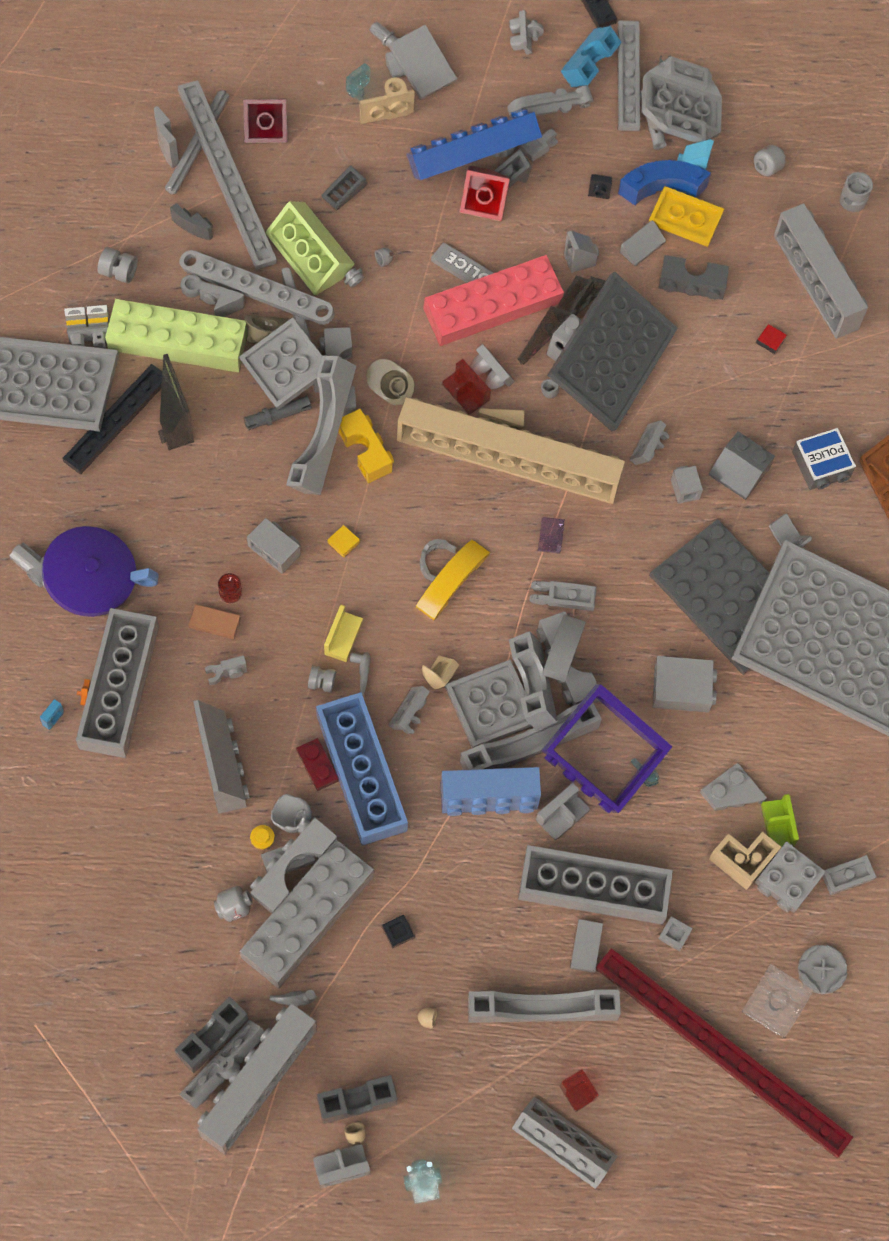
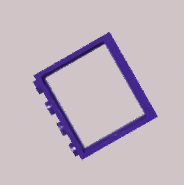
[541,684,673,813]

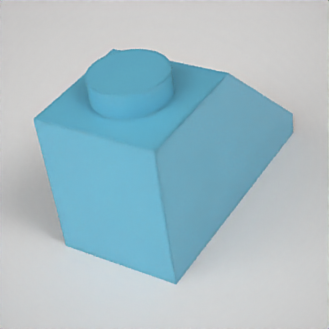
[677,139,714,170]

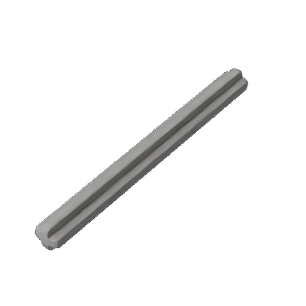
[165,90,229,195]

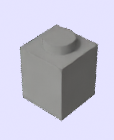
[671,466,703,504]

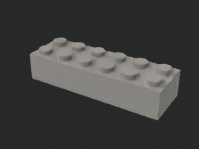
[774,204,868,339]
[76,608,159,758]
[240,840,374,989]
[518,845,673,925]
[197,1003,317,1155]

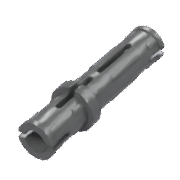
[243,395,312,431]

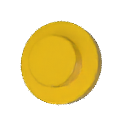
[250,825,275,849]

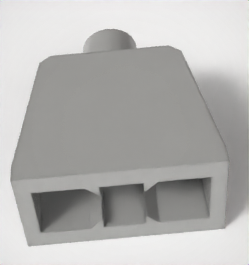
[547,314,581,361]

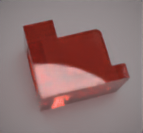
[559,1069,599,1112]

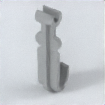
[508,86,594,117]

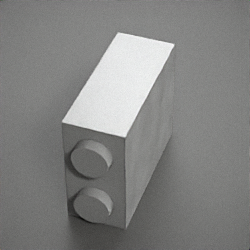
[653,656,717,712]

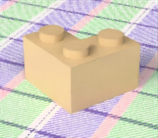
[709,832,781,890]

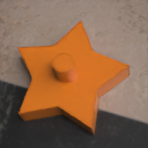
[77,679,91,706]

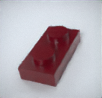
[296,738,339,791]

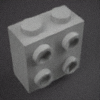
[755,842,826,913]

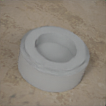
[181,275,202,298]

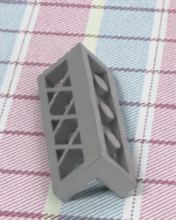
[512,1097,618,1189]

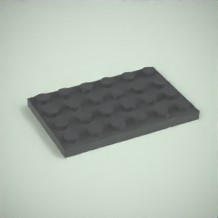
[547,272,678,431]
[649,519,769,675]

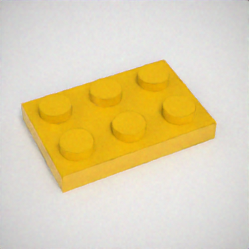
[648,186,724,247]

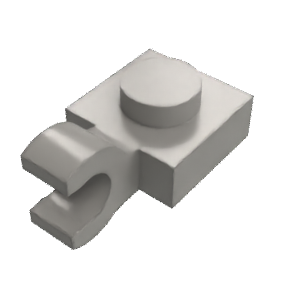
[519,129,558,162]
[205,655,247,685]

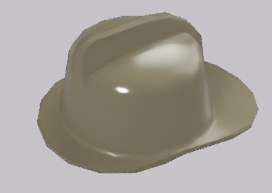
[245,315,288,344]
[366,359,415,405]

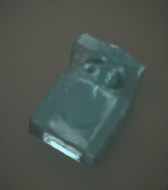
[346,63,371,102]

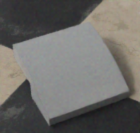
[154,106,179,168]

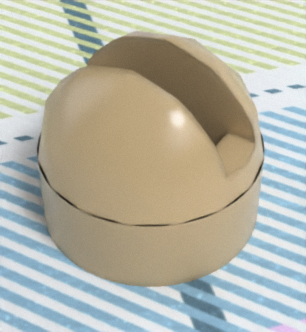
[418,1008,437,1029]
[344,1122,366,1145]

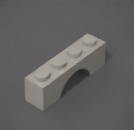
[320,327,356,417]
[536,611,599,707]
[509,631,558,730]
[250,818,337,913]

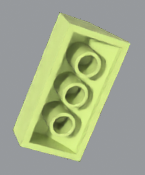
[265,201,354,295]

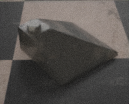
[158,353,194,451]

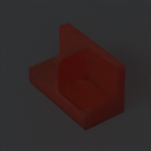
[442,359,491,414]

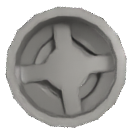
[308,665,336,693]

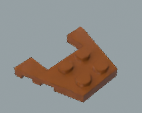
[859,435,889,519]

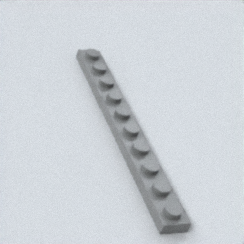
[178,80,277,270]

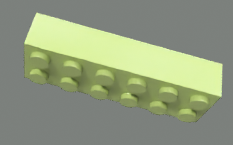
[105,299,248,372]

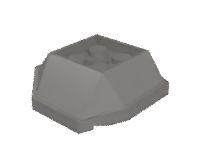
[642,56,722,143]

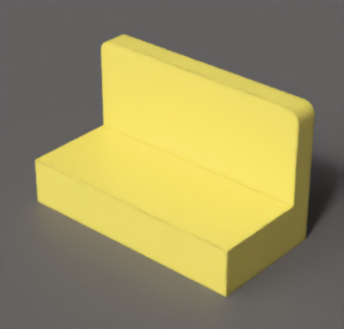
[324,604,363,662]

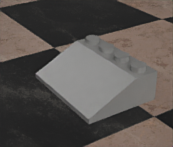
[193,700,250,814]

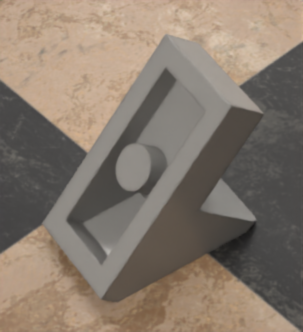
[199,281,245,317]

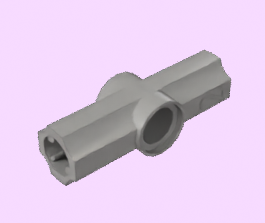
[10,542,46,589]

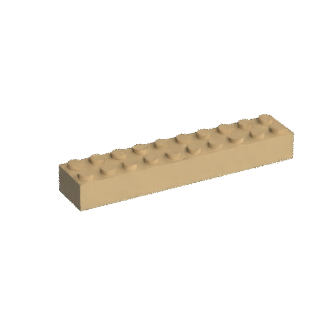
[397,397,625,504]

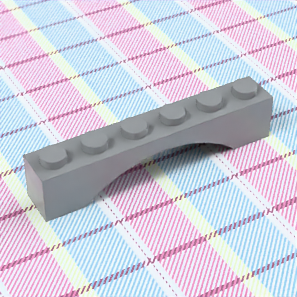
[286,356,356,495]
[460,703,601,770]
[468,989,621,1023]

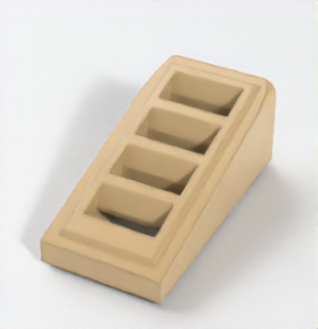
[478,408,524,431]

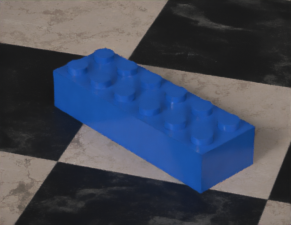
[406,108,542,180]

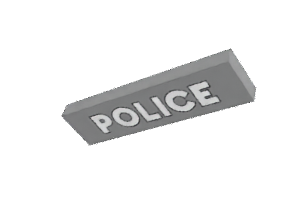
[431,242,493,283]

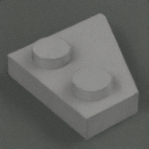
[700,763,767,811]

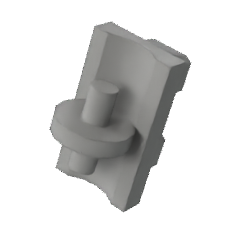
[509,10,544,55]

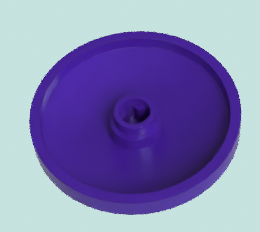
[42,526,136,617]

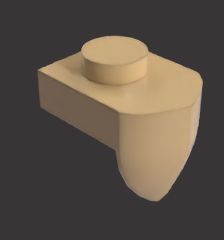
[422,656,459,689]

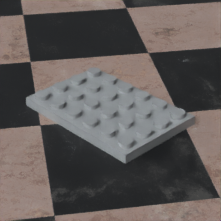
[0,337,119,431]

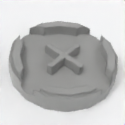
[797,945,847,995]

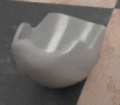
[271,794,312,833]

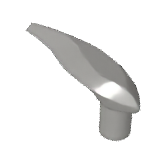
[350,652,371,695]
[270,990,318,1006]

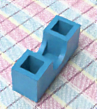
[561,26,622,87]

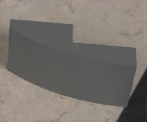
[170,203,213,240]

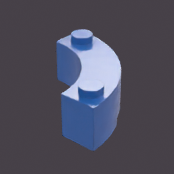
[618,160,711,205]

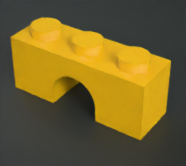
[338,408,394,484]

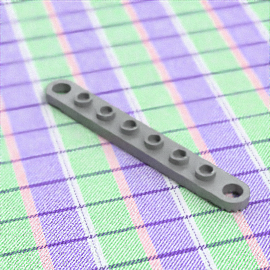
[180,250,335,325]

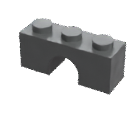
[658,255,729,300]
[174,996,249,1073]
[317,1075,398,1124]

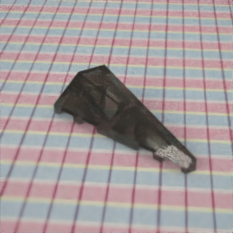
[518,276,606,365]

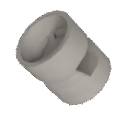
[839,172,873,212]
[98,247,138,284]

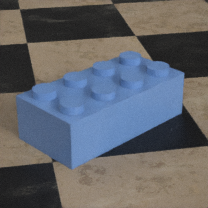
[440,767,541,816]

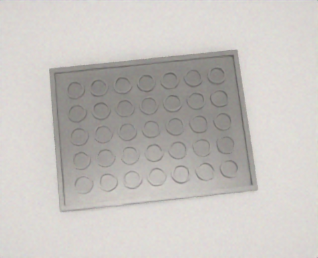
[731,540,889,736]

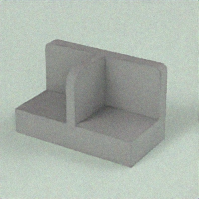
[536,783,590,840]
[313,1144,370,1189]

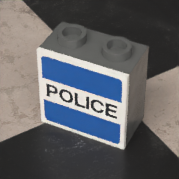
[792,428,856,490]

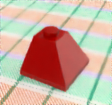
[460,165,510,221]

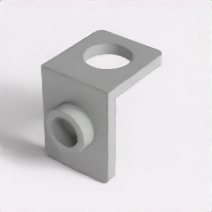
[769,514,812,548]

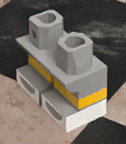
[64,305,109,348]

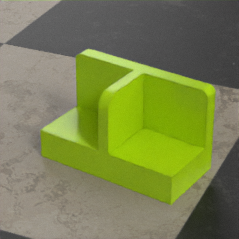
[761,794,799,848]

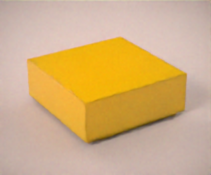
[327,525,360,557]

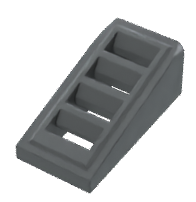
[321,165,368,211]

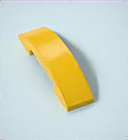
[416,540,490,620]

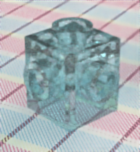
[403,1160,442,1204]

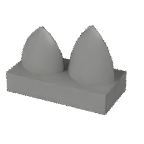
[468,344,515,389]

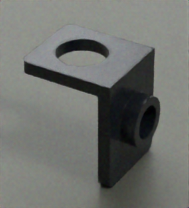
[588,174,612,199]

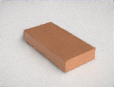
[189,604,241,639]

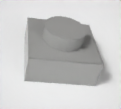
[658,916,692,951]

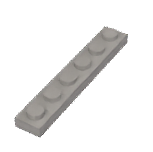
[618,20,640,131]

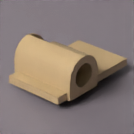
[360,78,415,124]

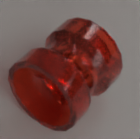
[218,573,242,603]

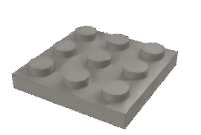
[239,317,322,410]
[445,660,532,748]

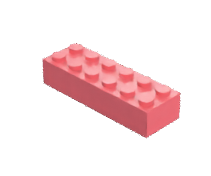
[423,255,564,346]

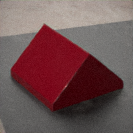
[243,99,287,143]

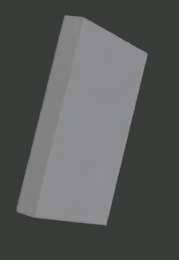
[389,25,457,100]

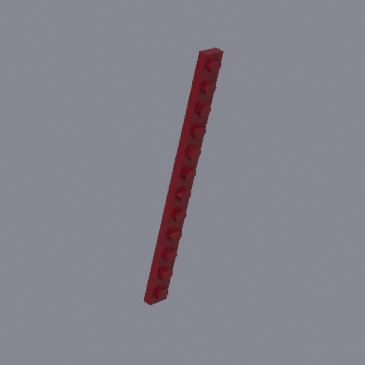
[596,948,853,1158]

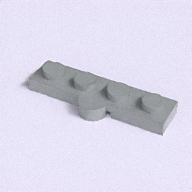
[179,1020,265,1109]

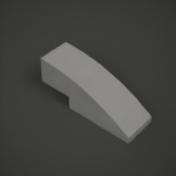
[543,615,586,682]

